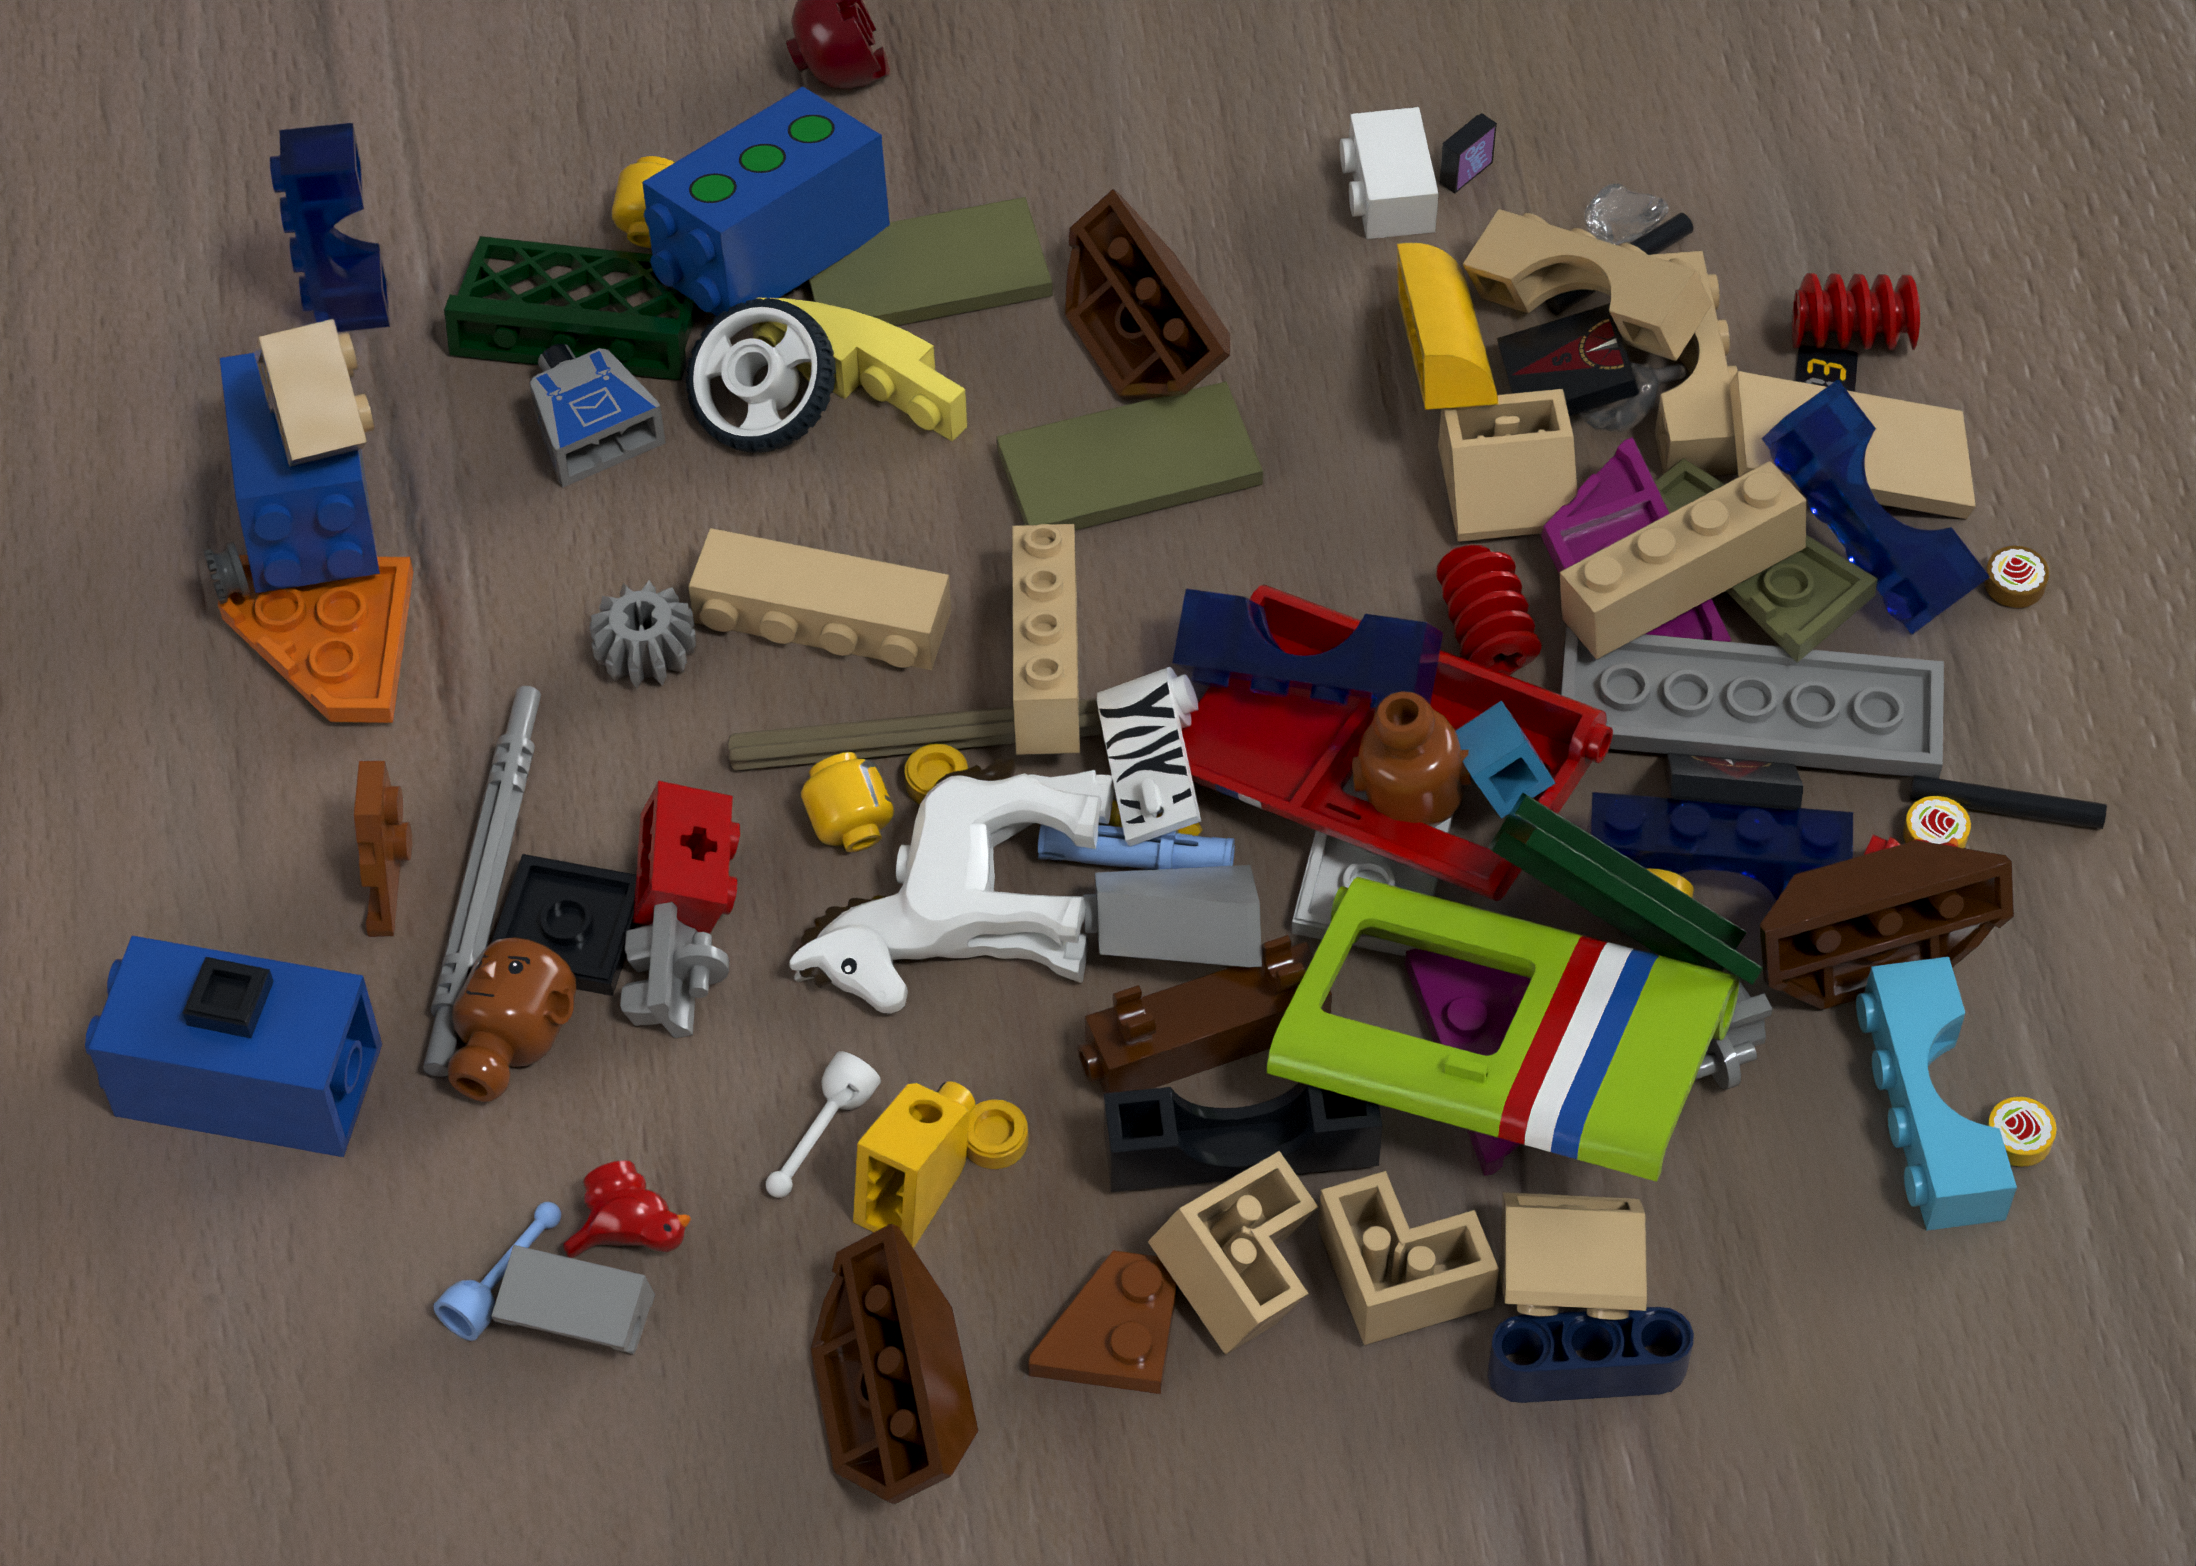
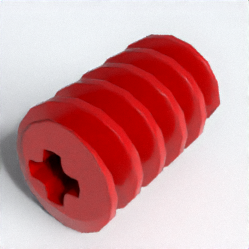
[1792,273,1920,350]
[1436,545,1542,676]

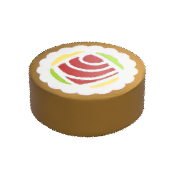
[1984,545,2049,608]

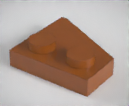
[354,761,412,937]
[1029,1250,1178,1394]

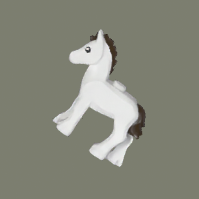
[789,759,1114,1014]

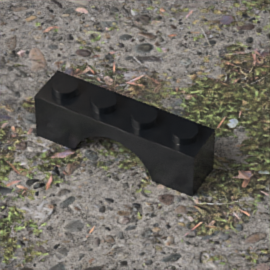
[1103,1082,1383,1192]

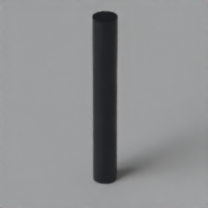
[1545,213,1693,315]
[1910,775,2107,829]

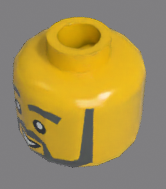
[801,752,894,852]

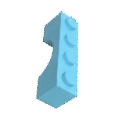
[1856,957,2017,1231]

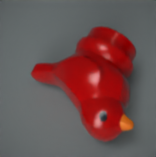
[563,1160,691,1258]

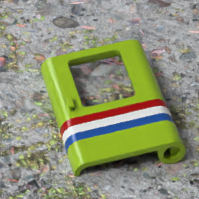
[1267,877,1739,1182]

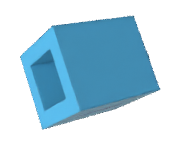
[1456,701,1555,819]

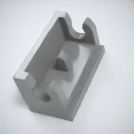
[491,1245,655,1354]

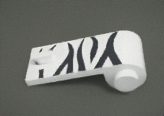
[1097,667,1201,846]

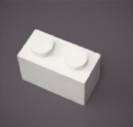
[1340,107,1438,239]

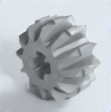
[589,580,696,688]

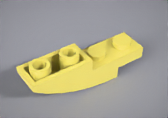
[752,298,967,441]

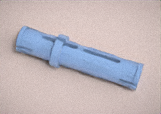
[1038,824,1235,870]

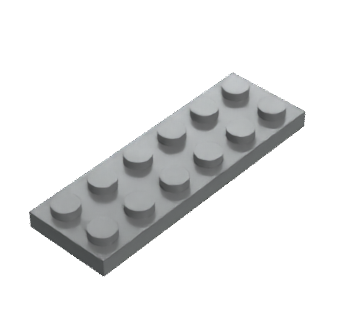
[1560,627,1944,778]

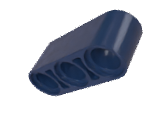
[1487,1307,1694,1403]

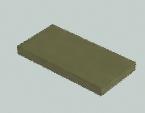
[807,197,1053,326]
[996,381,1263,530]

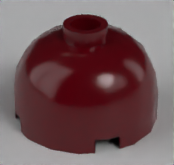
[786,0,890,90]

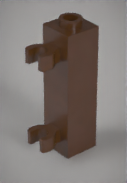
[1077,935,1332,1093]

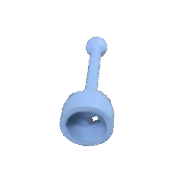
[433,1202,561,1341]

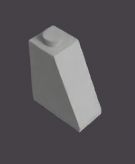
[1083,865,1262,967]

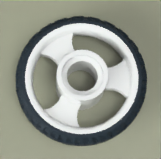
[686,298,836,453]

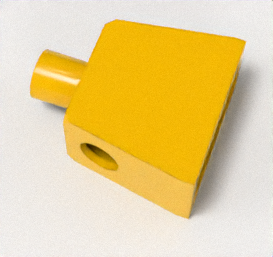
[853,1081,975,1248]

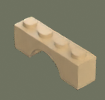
[1463,209,1712,361]
[1651,251,1738,476]

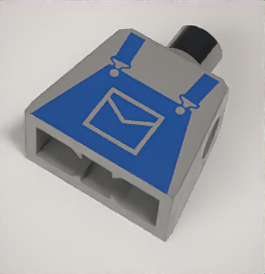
[529,344,666,488]

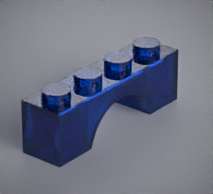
[270,123,390,332]
[1761,380,1990,635]
[1172,589,1443,710]
[1586,792,1853,901]

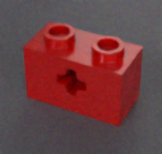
[633,780,740,934]

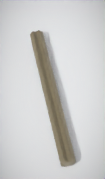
[728,698,1103,770]

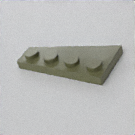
[1655,458,1878,663]

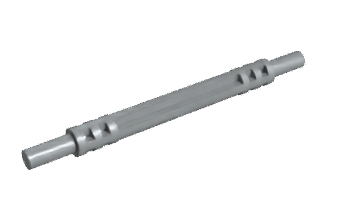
[423,686,541,1077]

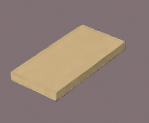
[1730,371,1976,519]

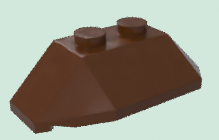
[1065,189,1230,400]
[1760,840,2014,1010]
[810,1223,979,1505]

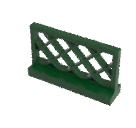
[444,236,699,380]
[1488,792,1763,985]

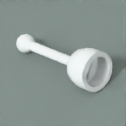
[766,1051,881,1198]

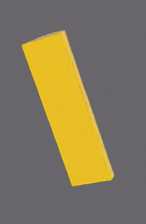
[1397,243,1498,410]

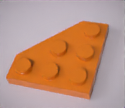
[218,555,414,723]

